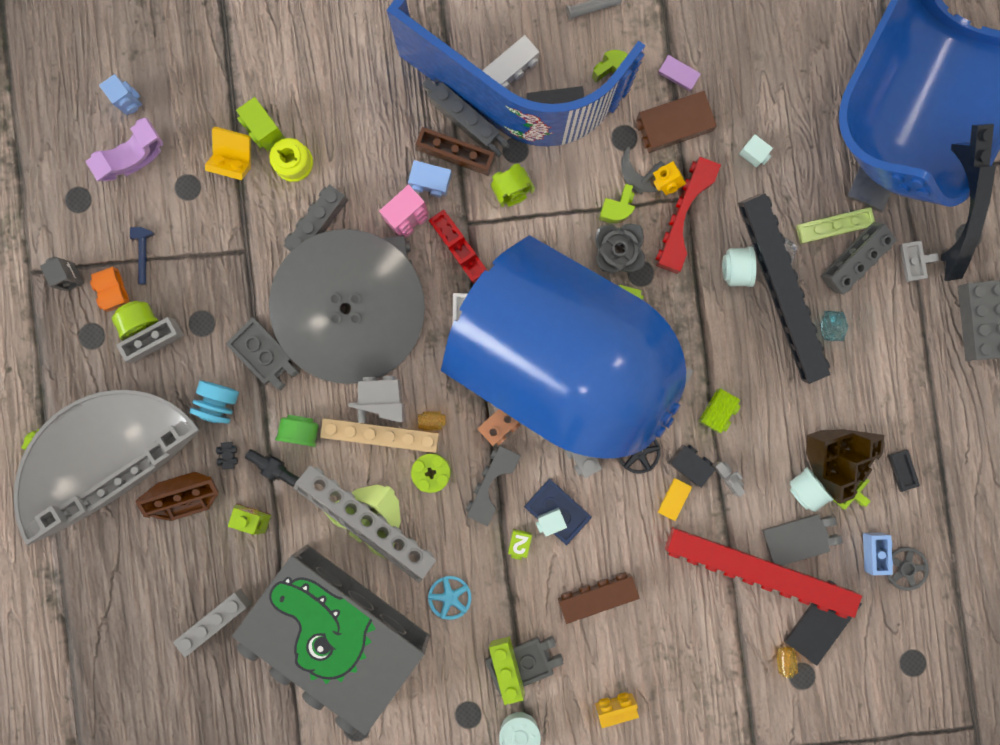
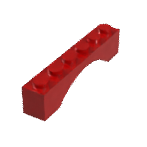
[655,157,721,274]

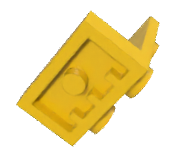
[205,127,251,180]
[595,692,639,728]

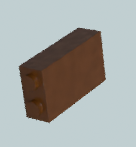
[635,91,717,153]

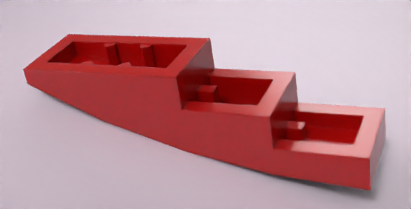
[428,209,488,284]

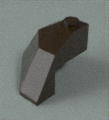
[806,429,885,504]

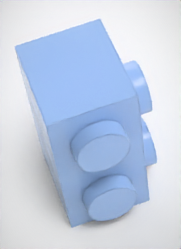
[99,74,142,115]
[408,160,452,197]
[863,532,893,575]

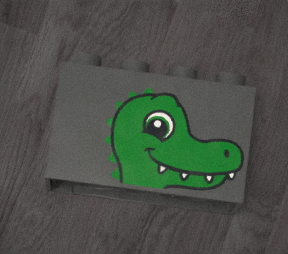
[232,544,430,736]

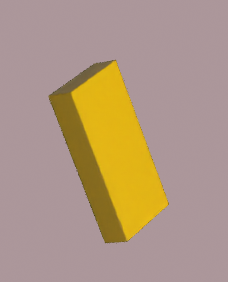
[657,478,692,521]

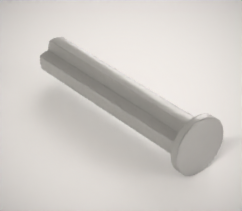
[566,0,622,21]

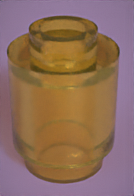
[418,411,446,431]
[776,647,798,678]

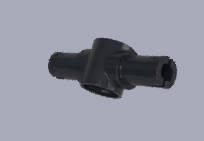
[245,449,300,487]

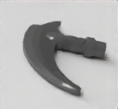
[621,146,665,194]

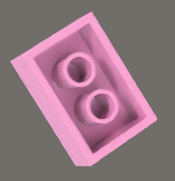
[379,184,429,238]

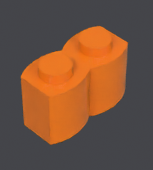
[90,267,130,312]

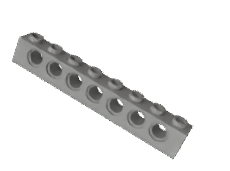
[294,465,436,583]

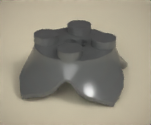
[595,223,645,273]

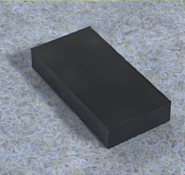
[888,449,920,492]

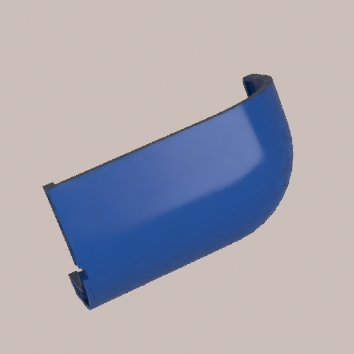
[839,0,1000,207]
[441,235,686,459]

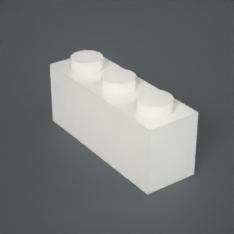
[482,35,540,89]

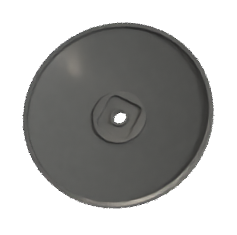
[269,229,425,384]

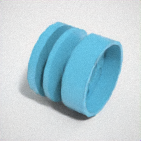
[189,380,239,424]

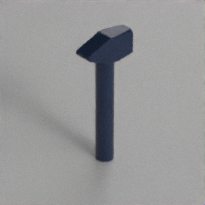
[130,227,155,285]

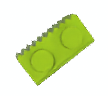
[698,388,740,433]

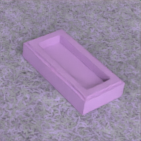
[658,55,701,92]

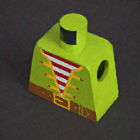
[228,503,272,535]

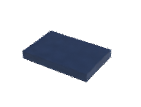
[524,478,592,546]

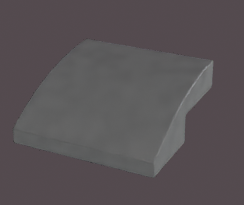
[847,166,891,212]

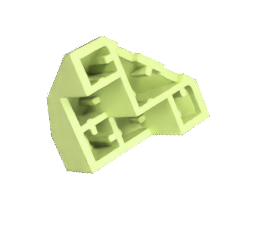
[324,484,401,560]

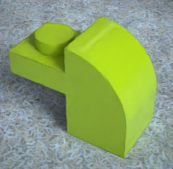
[592,50,628,83]
[598,184,635,224]

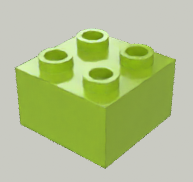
[236,97,285,152]

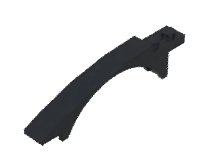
[940,124,996,281]

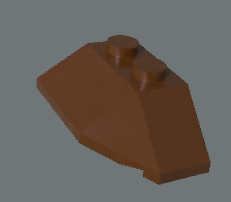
[135,471,219,521]

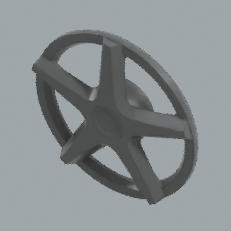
[887,547,929,591]

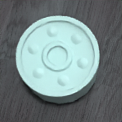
[722,246,756,287]
[790,467,834,512]
[499,712,541,745]

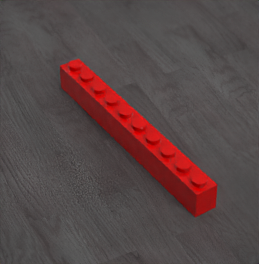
[665,527,862,619]

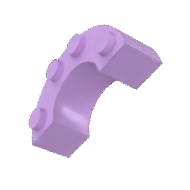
[85,117,163,181]

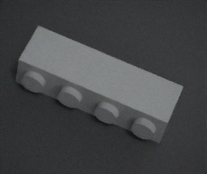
[173,588,252,657]

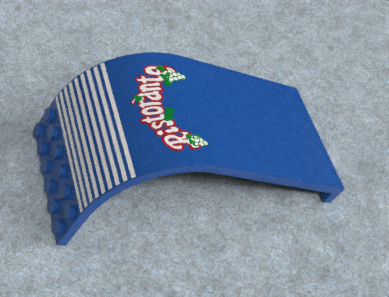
[386,0,645,147]

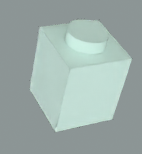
[739,134,773,168]
[536,508,567,537]

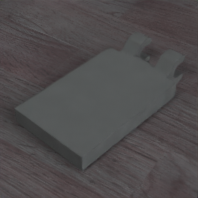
[226,317,299,391]
[762,514,843,566]
[485,636,564,696]

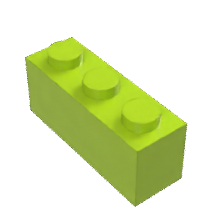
[489,636,525,705]

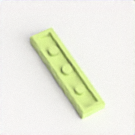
[796,207,875,244]

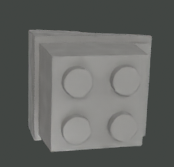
[348,376,406,423]

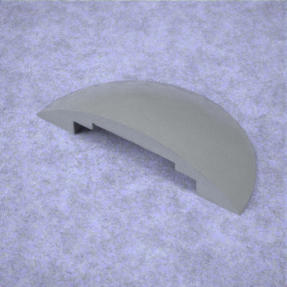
[14,390,199,545]

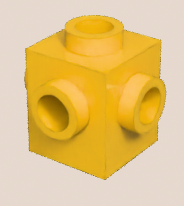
[653,161,686,196]

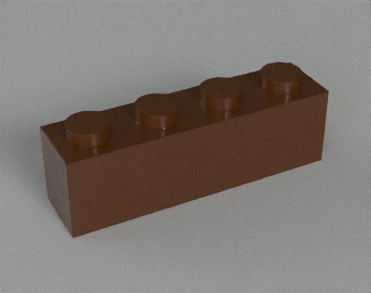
[415,127,495,176]
[558,572,640,624]

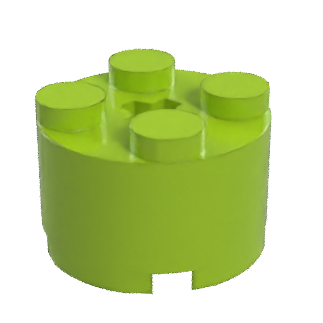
[491,163,535,207]
[411,453,451,493]

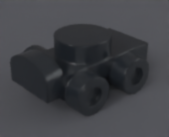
[216,442,238,470]

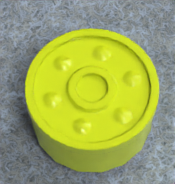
[269,138,313,182]

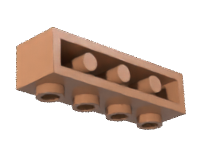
[477,409,521,446]

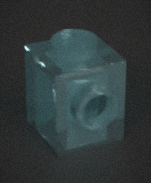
[819,311,849,341]

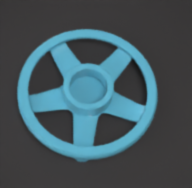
[428,576,471,620]

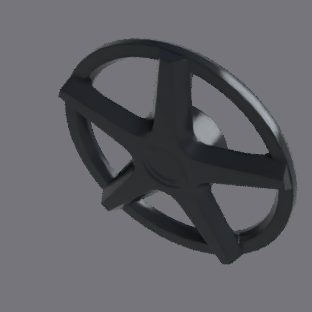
[618,439,661,474]

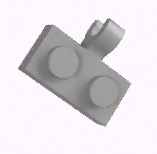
[900,241,939,282]
[712,461,746,497]

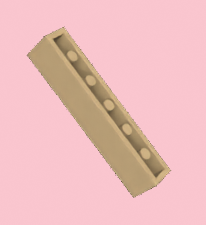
[320,418,440,453]

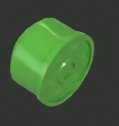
[275,415,319,447]

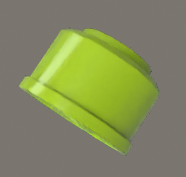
[111,301,159,341]

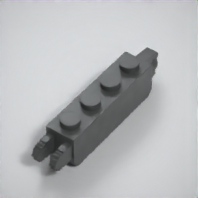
[422,78,510,158]

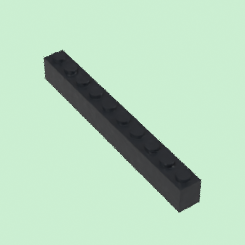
[738,193,830,384]

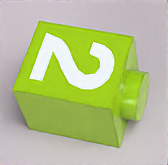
[508,529,532,560]

